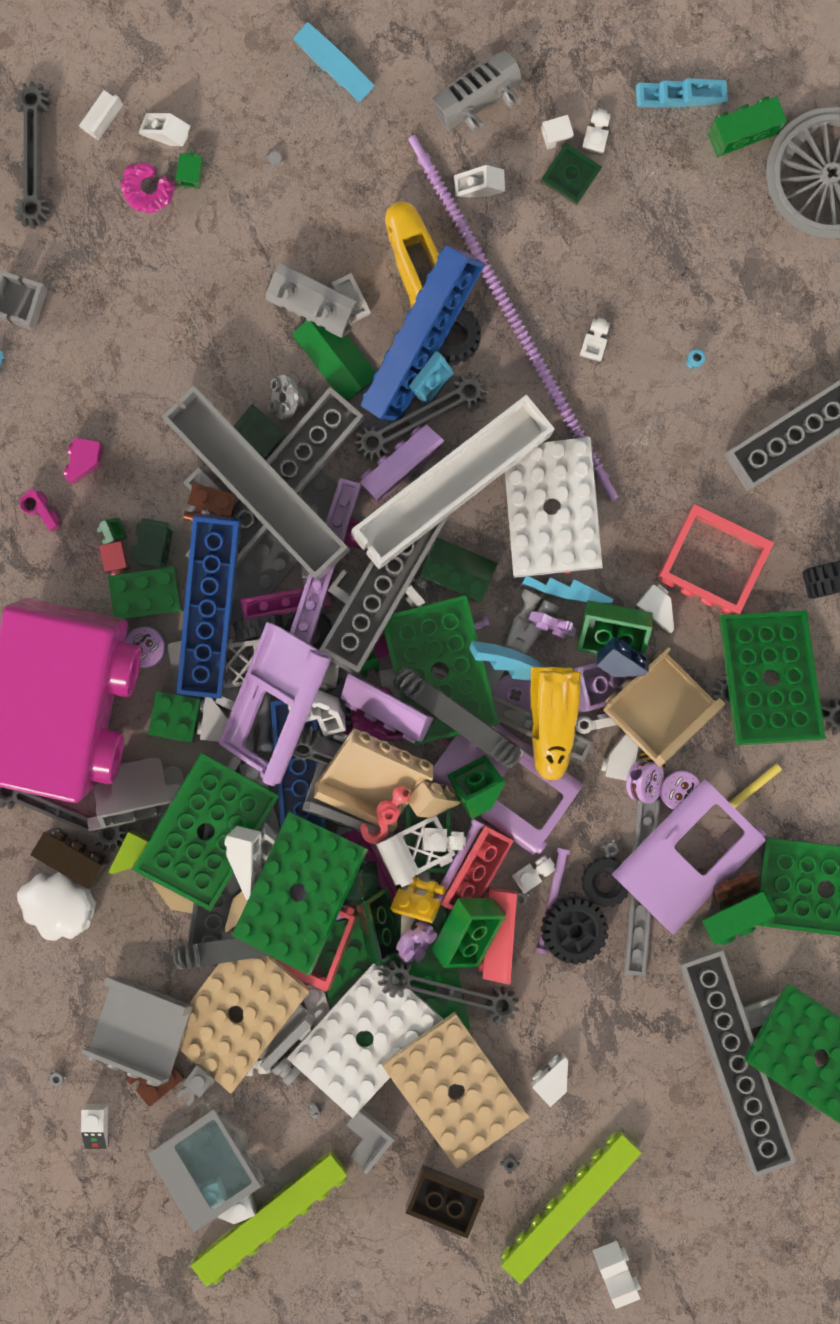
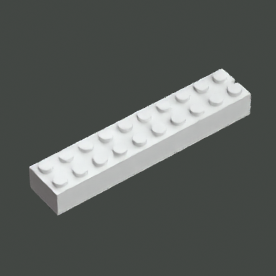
[351,395,555,569]

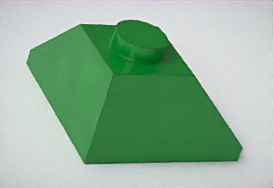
[447,755,506,819]

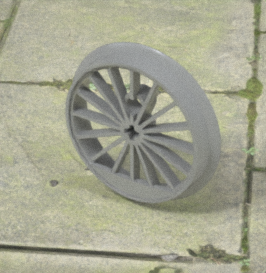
[766,107,840,239]

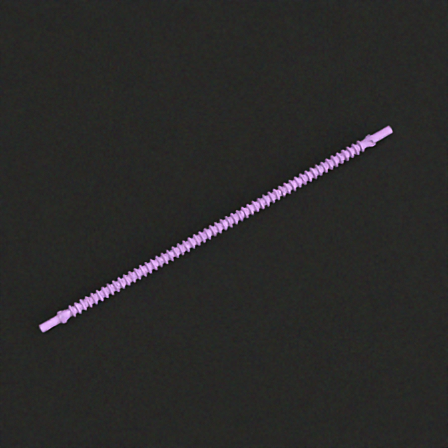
[408,135,619,501]

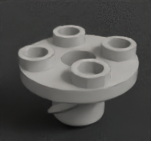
[269,375,308,420]

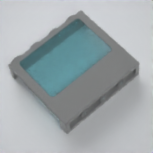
[147,1108,265,1233]

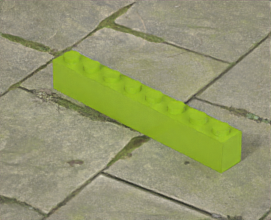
[500,1130,642,1284]
[190,1149,348,1287]

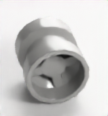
[271,1054,301,1086]

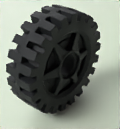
[541,897,609,964]

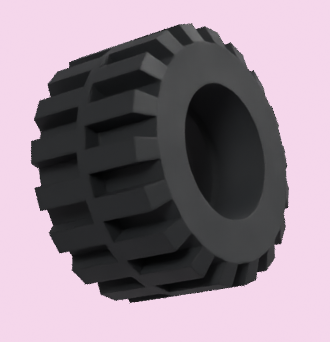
[438,307,481,365]
[802,560,840,599]

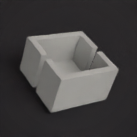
[0,270,48,331]

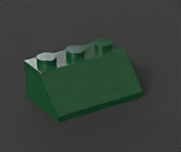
[420,537,498,603]
[354,887,399,966]

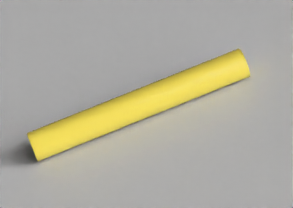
[729,763,782,808]

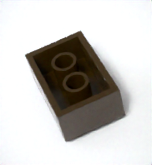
[30,828,109,889]
[405,1165,485,1239]

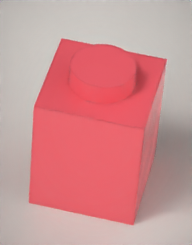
[99,541,130,576]

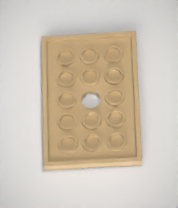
[179,956,311,1094]
[381,1012,529,1168]

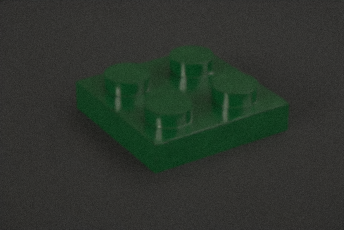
[541,143,602,205]

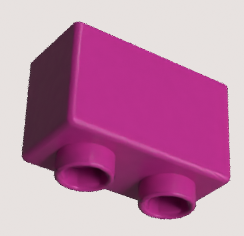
[0,598,141,803]

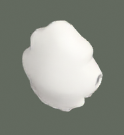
[17,872,97,941]

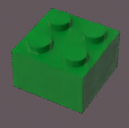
[148,691,202,743]

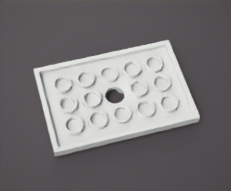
[505,437,603,578]
[287,963,443,1118]

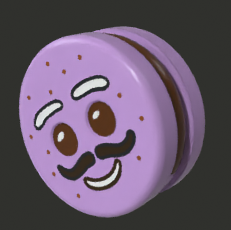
[125,627,167,668]
[626,760,664,803]
[660,770,700,810]

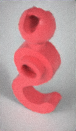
[360,786,410,844]

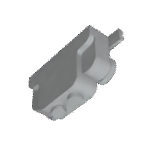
[87,757,185,831]

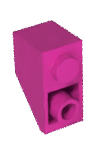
[64,438,104,484]

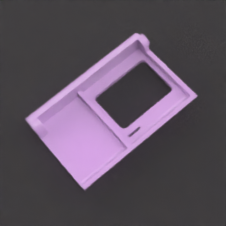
[219,622,331,786]
[432,723,583,855]
[612,779,766,935]

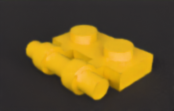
[390,876,446,923]

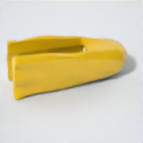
[385,201,439,308]
[530,666,582,781]

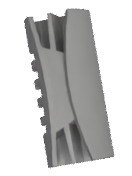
[432,50,522,134]
[265,263,361,338]

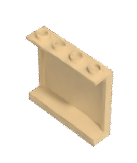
[603,647,725,767]
[314,728,433,833]

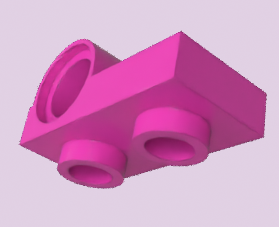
[19,488,61,532]

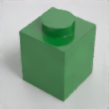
[175,152,204,189]

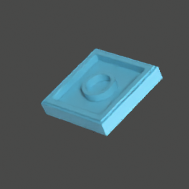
[409,351,454,405]

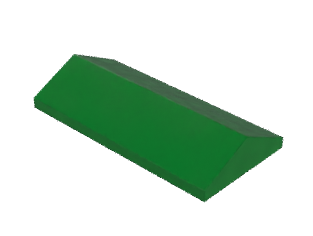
[292,320,376,402]

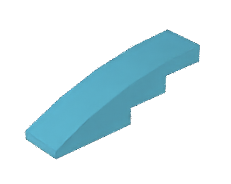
[292,22,375,102]
[636,78,728,108]
[521,576,613,604]
[469,641,548,680]

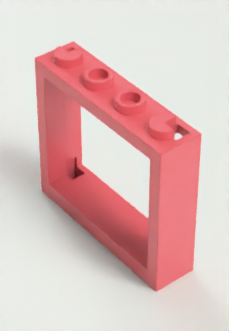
[657,504,774,615]
[271,905,359,992]

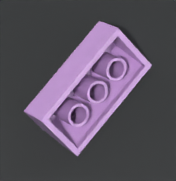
[360,424,444,504]
[341,674,435,743]

